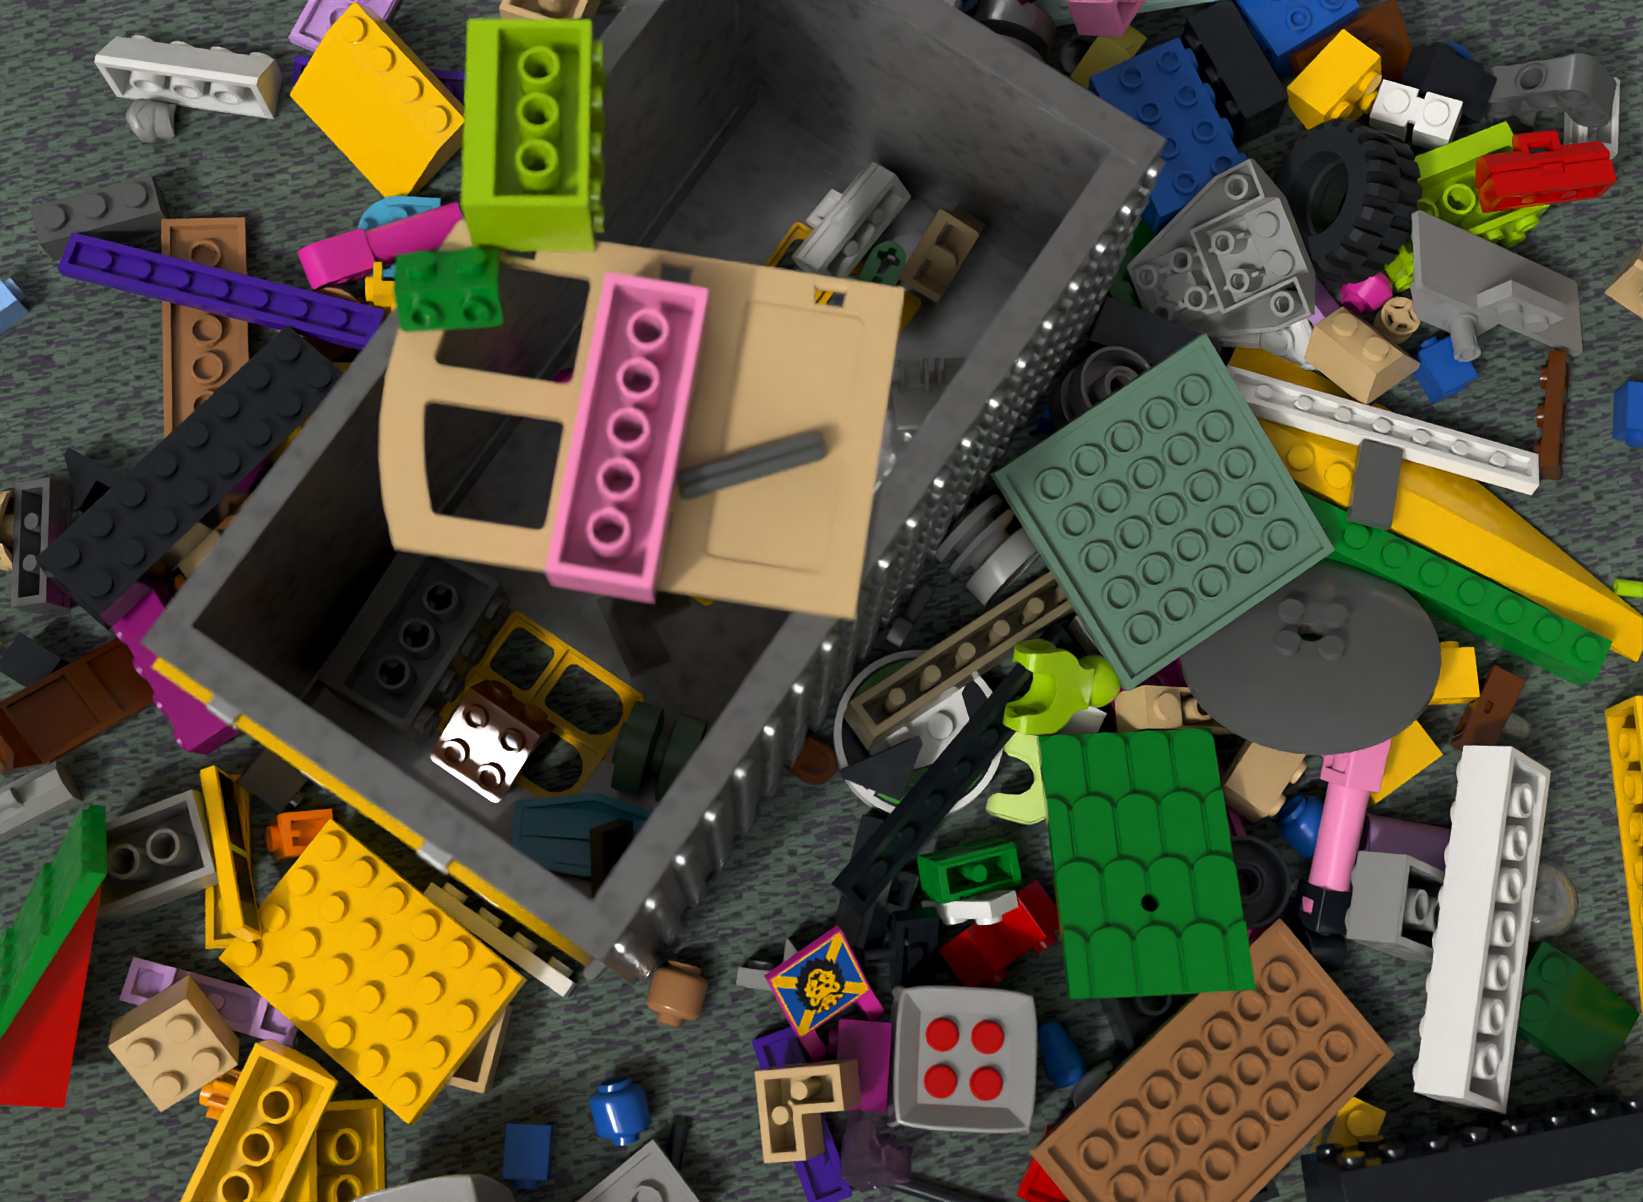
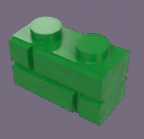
[917,837,1022,905]

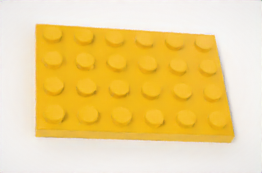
[219,819,527,1125]

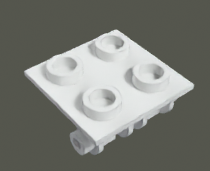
[890,356,966,430]

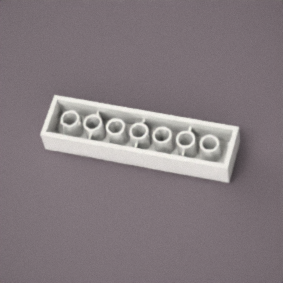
[1413,745,1551,1114]

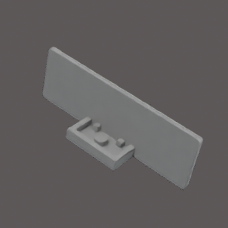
[1411,210,1583,356]

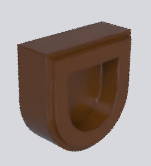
[787,734,837,785]

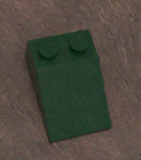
[1516,940,1640,1088]

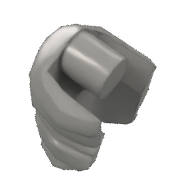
[125,98,177,143]

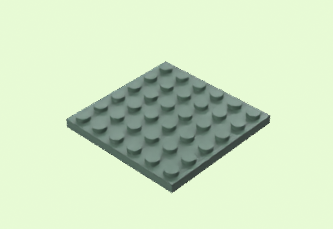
[990,333,1335,691]

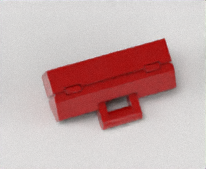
[1475,129,1617,213]

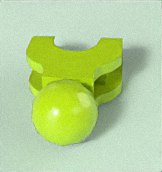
[1003,639,1122,735]

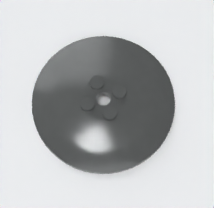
[1179,557,1441,755]

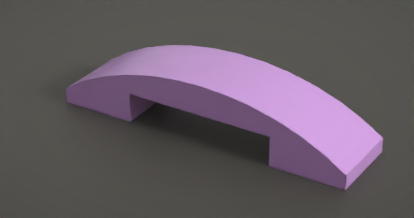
[119,957,298,1047]

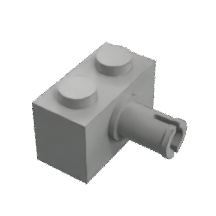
[1410,281,1498,362]

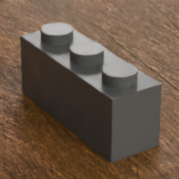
[30,174,170,261]

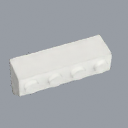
[94,35,283,119]

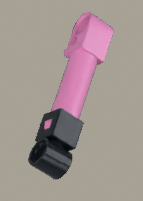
[1291,738,1391,972]

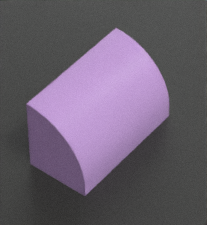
[1360,813,1451,872]

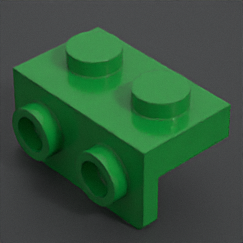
[393,247,503,332]

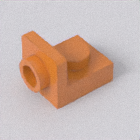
[265,809,333,862]

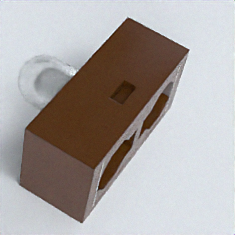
[1449,665,1530,751]

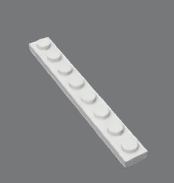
[1226,365,1539,495]

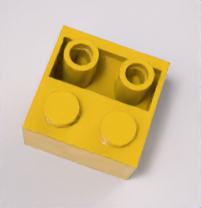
[1287,29,1382,130]

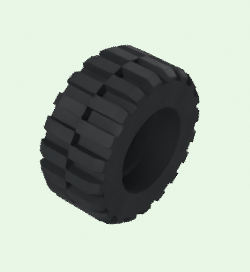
[1272,118,1422,285]

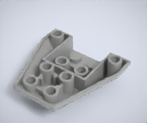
[1126,159,1316,337]

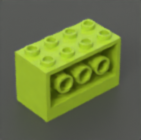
[461,19,606,251]
[1341,121,1550,292]

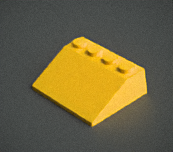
[289,1,465,198]

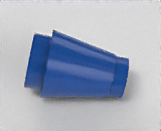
[1037,1020,1088,1090]

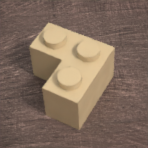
[755,1059,862,1163]

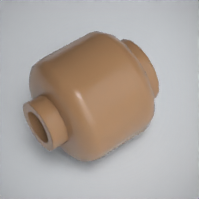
[646,960,708,1028]

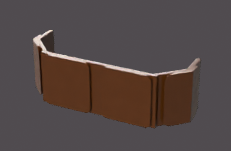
[0,574,186,776]

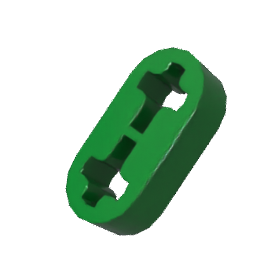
[856,241,907,287]

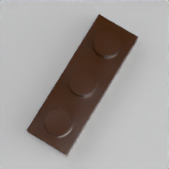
[1533,351,1571,480]

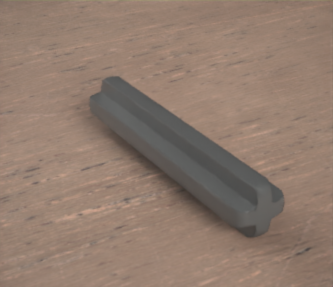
[677,431,826,499]

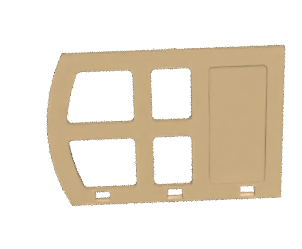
[379,220,905,620]

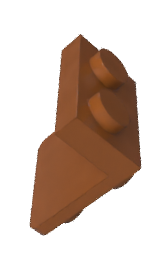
[431,679,556,802]

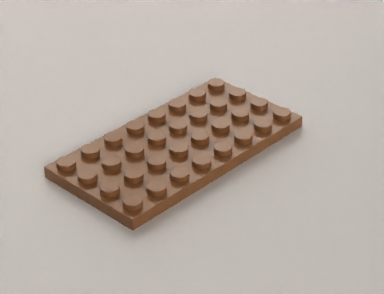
[1029,918,1395,1202]

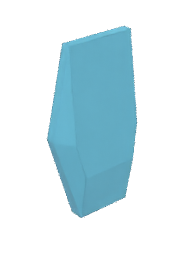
[511,792,653,879]

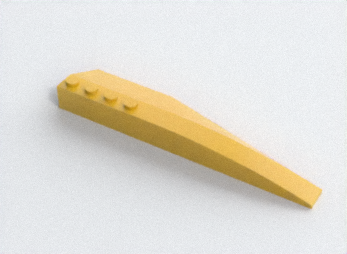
[1226,347,1643,662]

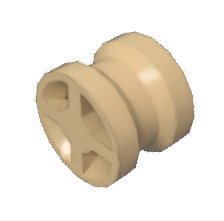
[1374,297,1421,344]

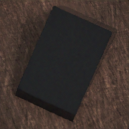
[839,735,923,801]

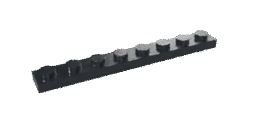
[831,623,1082,914]

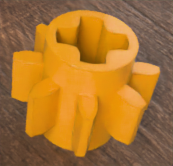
[199,1068,242,1121]

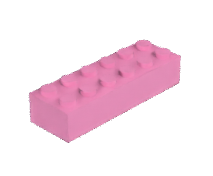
[545,272,710,603]

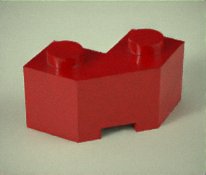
[938,879,1060,988]

